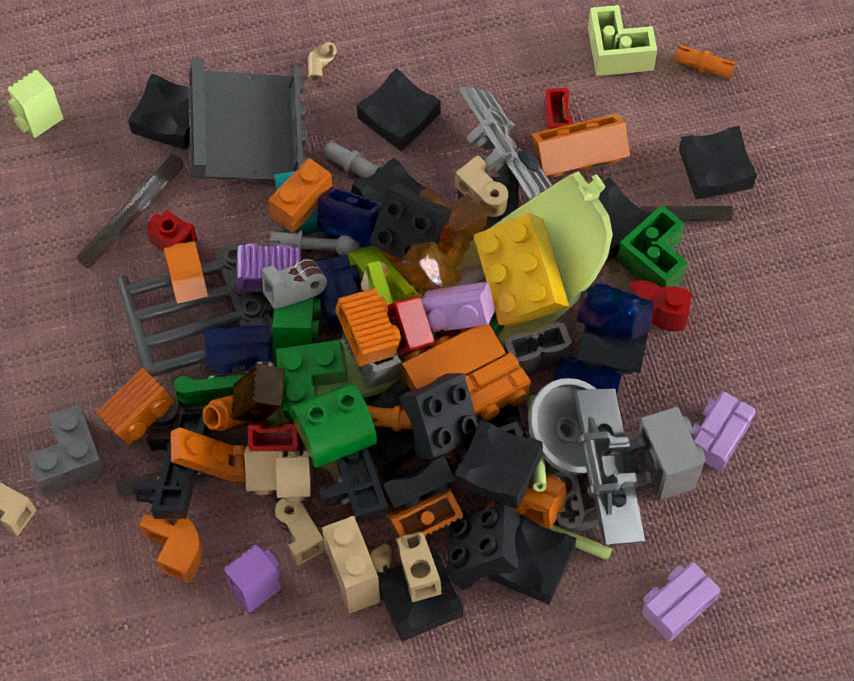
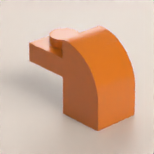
[163,241,208,304]
[139,514,203,584]

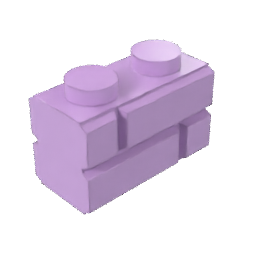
[421,282,495,333]
[691,392,756,471]
[642,562,721,642]

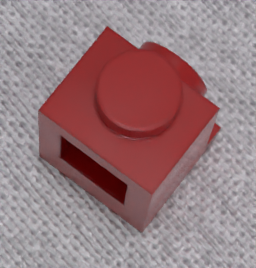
[147,210,197,251]

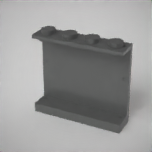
[188,58,308,183]

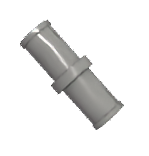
[323,141,382,179]

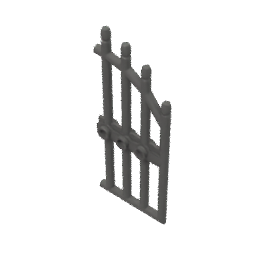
[116,212,382,377]

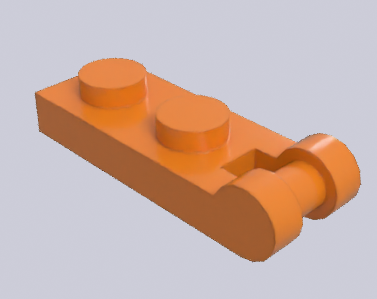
[171,427,246,483]

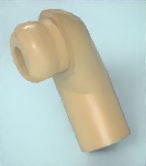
[308,42,337,83]

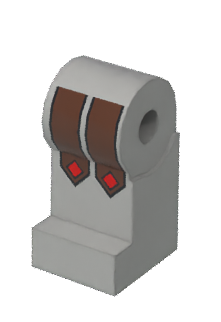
[262,259,327,309]

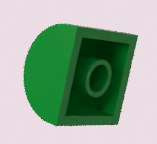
[289,383,377,468]

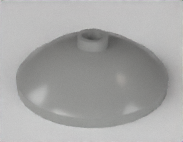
[528,378,606,475]

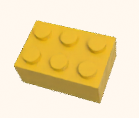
[473,213,570,328]

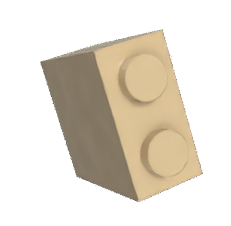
[322,516,380,614]

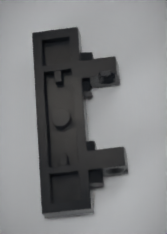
[133,409,209,519]
[301,439,388,522]

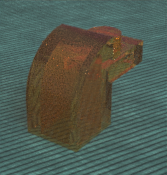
[419,186,487,246]
[397,236,470,289]

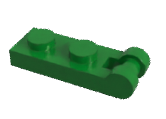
[174,371,247,407]

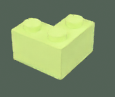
[588,5,657,76]

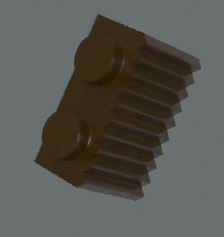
[230,361,285,423]

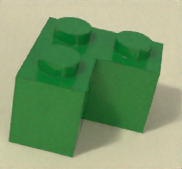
[617,204,687,288]
[272,296,321,367]
[276,340,348,421]

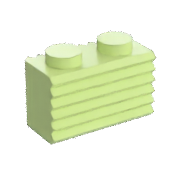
[8,70,64,138]

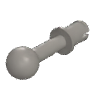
[270,230,360,258]

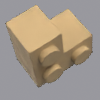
[244,445,313,502]

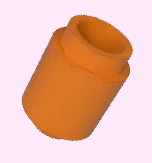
[203,394,247,431]

